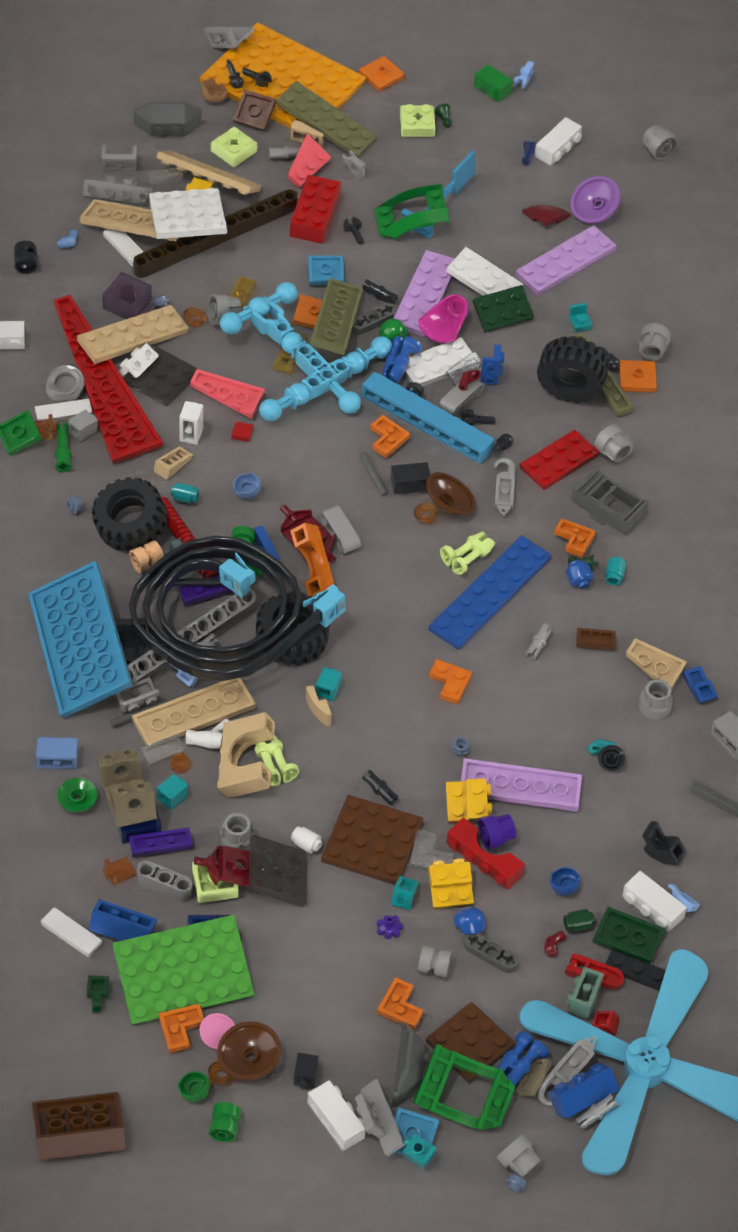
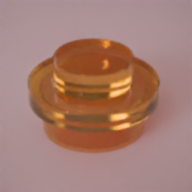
[170,753,190,772]

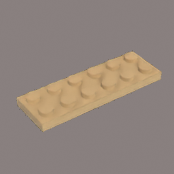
[156,151,262,195]
[80,199,179,241]
[77,305,189,364]
[132,678,256,749]

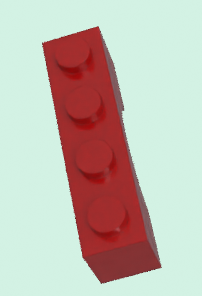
[446,817,525,889]

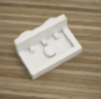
[119,343,159,378]

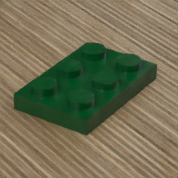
[472,285,534,333]
[593,906,665,964]

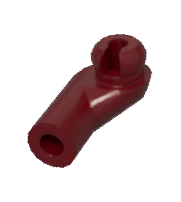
[458,369,481,391]
[544,930,566,957]

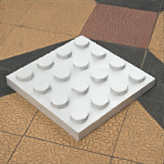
[149,188,227,239]

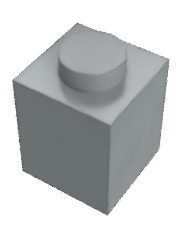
[68,409,98,442]

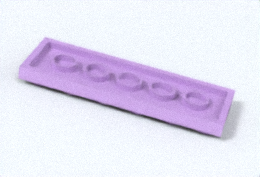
[515,225,617,296]
[394,250,455,337]
[461,758,582,812]

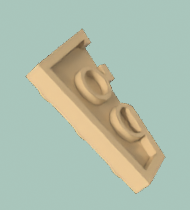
[626,638,687,690]

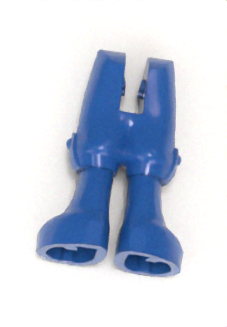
[382,336,422,383]
[497,1031,550,1086]

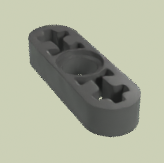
[351,303,397,335]
[464,933,519,973]

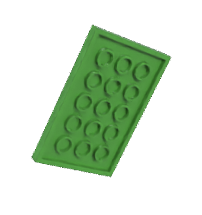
[112,915,254,1025]

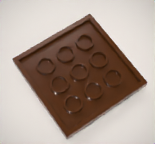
[321,794,424,885]

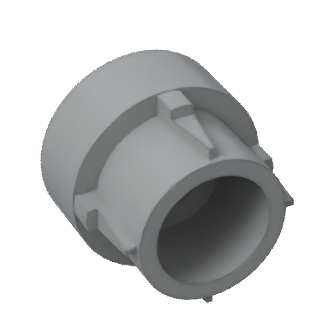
[642,125,678,160]
[208,295,241,325]
[639,323,671,361]
[594,424,633,462]
[639,679,673,720]
[220,812,254,851]
[496,1133,541,1178]

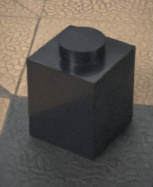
[293,1053,319,1089]

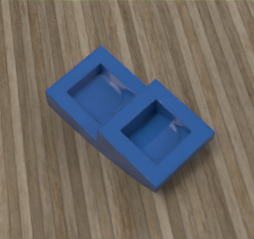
[682,666,718,703]

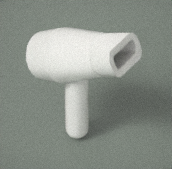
[186,719,229,749]

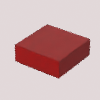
[231,421,254,442]

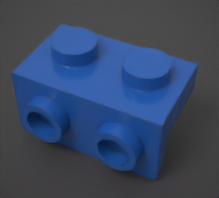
[480,344,505,385]

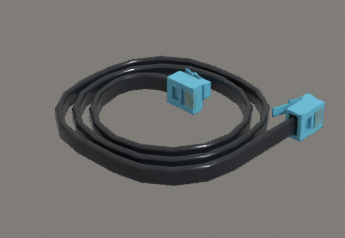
[129,535,346,681]

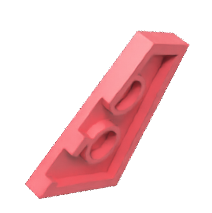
[286,133,331,189]

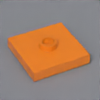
[358,56,405,92]
[292,294,323,329]
[619,360,657,392]

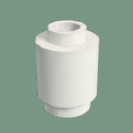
[291,826,322,854]

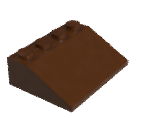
[32,1092,126,1160]

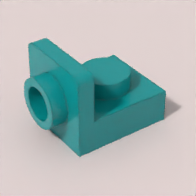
[568,303,592,333]
[391,876,420,910]

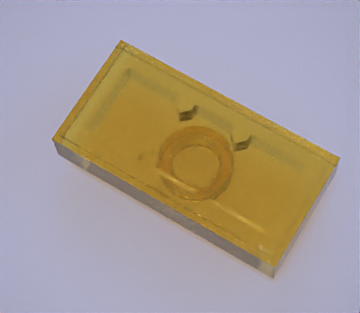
[229,276,256,309]

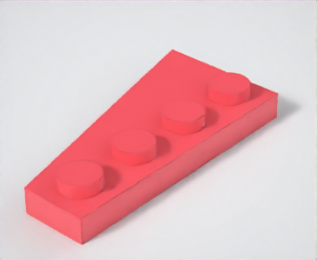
[190,369,265,419]

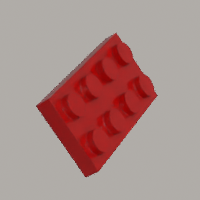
[520,429,599,490]

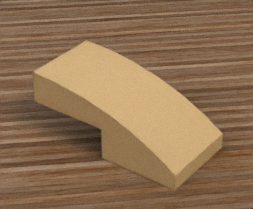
[305,685,332,727]

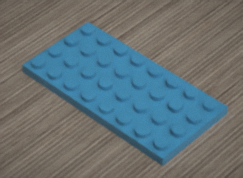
[28,561,133,718]

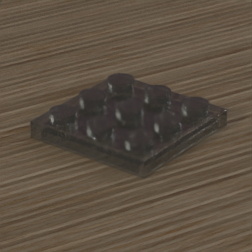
[123,346,198,407]
[249,835,307,907]

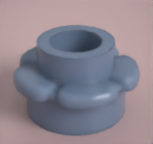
[153,294,169,308]
[66,496,82,514]
[451,737,471,755]
[506,1174,527,1193]

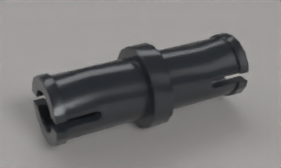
[362,279,398,305]
[362,770,399,805]

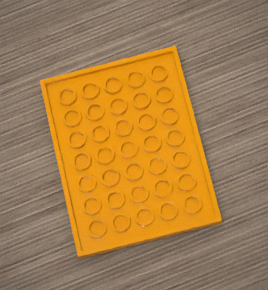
[200,22,366,129]

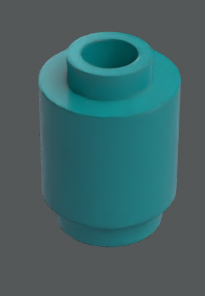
[171,482,199,504]
[605,557,627,586]

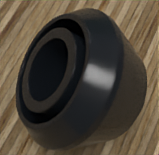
[598,745,625,772]

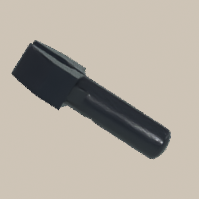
[242,67,272,87]
[343,217,364,244]
[461,409,495,426]

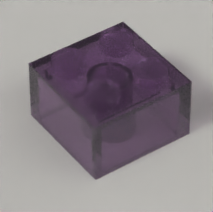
[102,271,152,319]

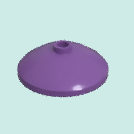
[571,176,620,224]

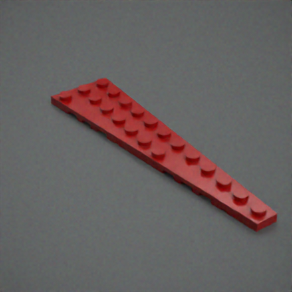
[54,295,163,465]

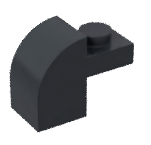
[642,821,686,865]

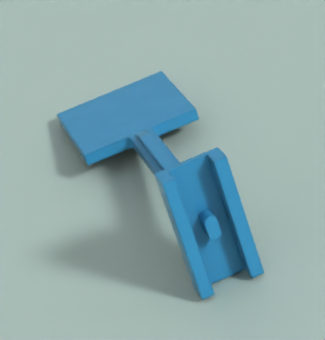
[401,150,475,239]

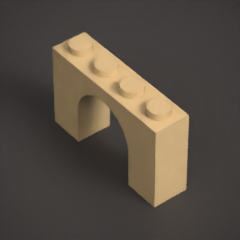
[217,712,275,799]

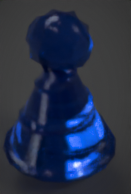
[521,141,536,165]

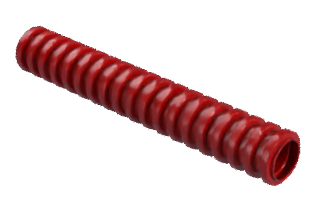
[161,497,220,578]

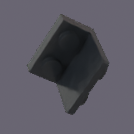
[114,618,147,664]

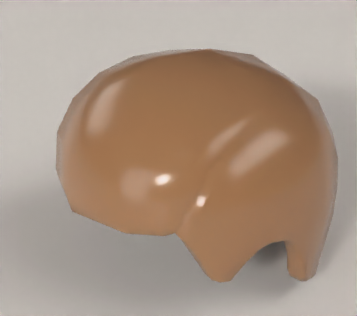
[202,79,227,103]

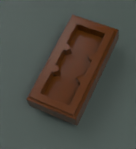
[576,628,616,650]

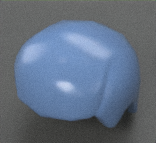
[233,472,261,499]

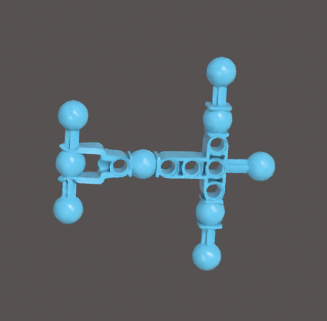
[220,282,392,422]

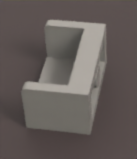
[102,145,137,172]

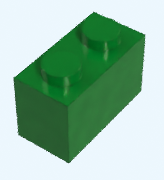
[474,64,513,102]

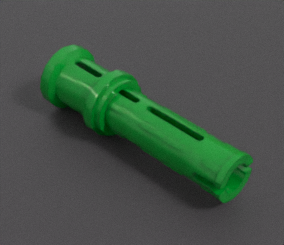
[55,422,72,472]

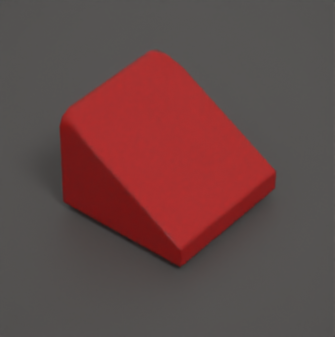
[592,1010,620,1036]

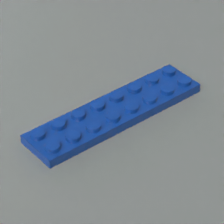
[428,535,551,650]

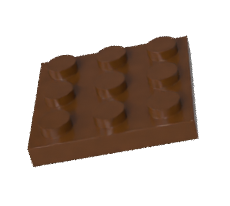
[426,1001,515,1084]

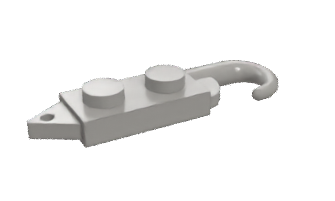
[494,458,516,517]
[537,1036,596,1106]

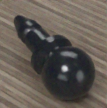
[227,60,244,89]
[599,346,620,371]
[492,433,513,452]

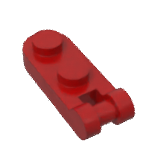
[565,954,624,990]

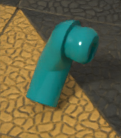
[588,739,617,755]

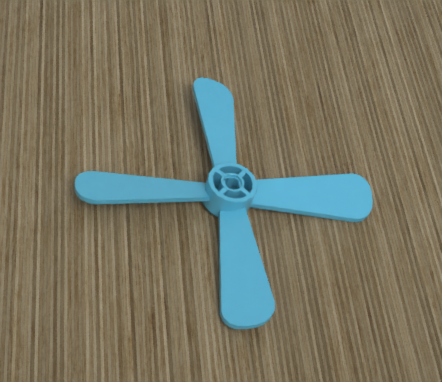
[519,950,738,1175]

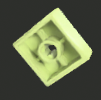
[400,104,435,137]
[211,127,258,167]
[192,862,239,903]

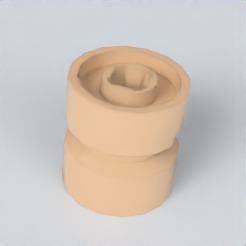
[129,541,164,573]

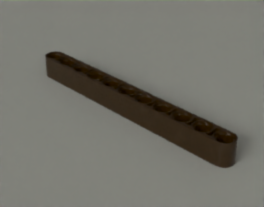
[133,189,297,278]

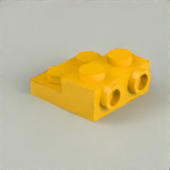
[446,778,492,823]
[428,858,474,909]

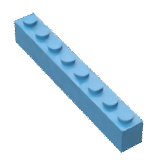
[361,372,495,464]

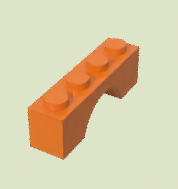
[290,523,335,597]

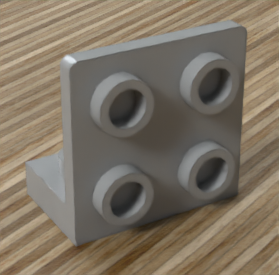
[204,27,254,49]

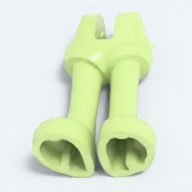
[440,531,495,575]
[254,735,300,786]

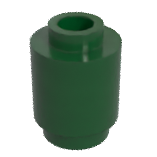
[563,909,595,933]

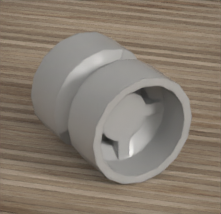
[418,945,452,978]

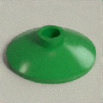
[57,778,97,812]

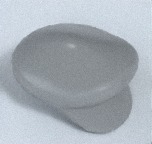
[46,365,84,403]

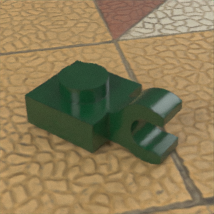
[87,975,109,1013]

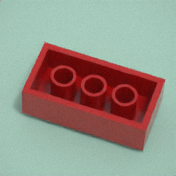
[290,175,341,244]

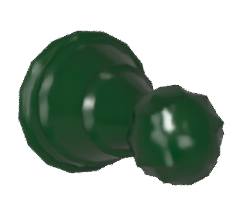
[434,103,452,127]
[568,554,598,572]

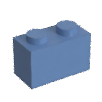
[36,737,78,769]

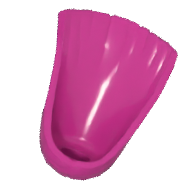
[418,294,469,343]

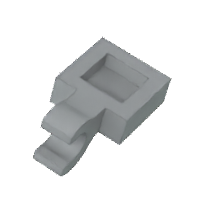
[342,150,366,180]

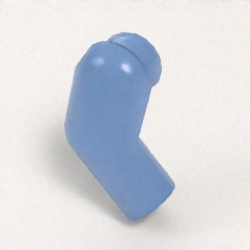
[57,230,78,249]

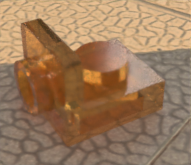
[35,414,57,440]
[102,857,135,886]

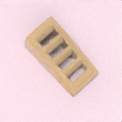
[290,120,324,148]
[154,446,193,480]

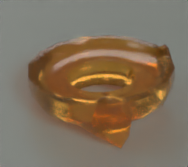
[183,307,207,328]
[414,502,438,524]
[208,1061,234,1086]

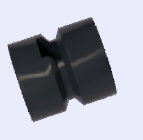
[14,240,38,274]

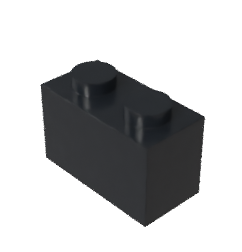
[390,462,430,494]

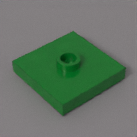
[0,410,43,456]

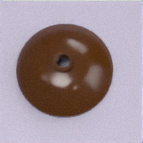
[426,472,476,516]
[217,1021,281,1081]

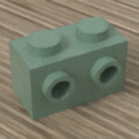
[566,967,604,1020]

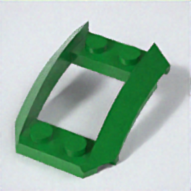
[374,184,449,240]
[414,1044,515,1130]

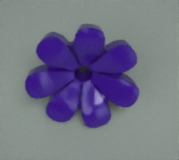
[377,915,404,939]

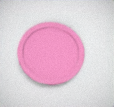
[200,1013,235,1049]

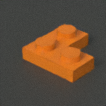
[370,414,410,459]
[554,518,596,557]
[429,659,472,705]
[377,977,424,1031]
[159,1004,204,1053]

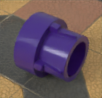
[478,814,516,851]

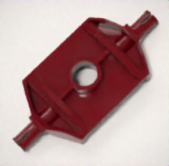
[280,504,336,563]
[194,845,281,893]

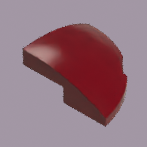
[522,205,571,227]

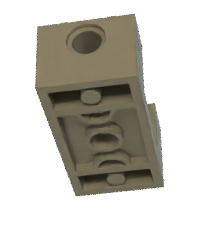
[97,748,157,828]

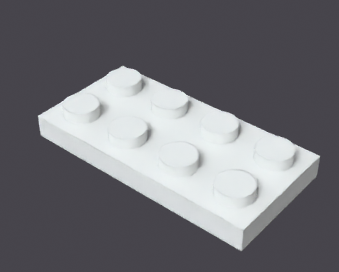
[446,247,523,296]
[404,338,479,387]

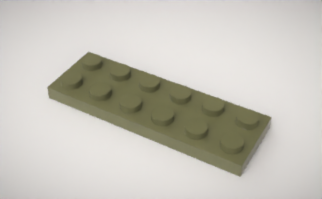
[276,81,377,158]
[310,278,363,355]

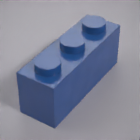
[89,899,157,941]
[548,1063,620,1119]

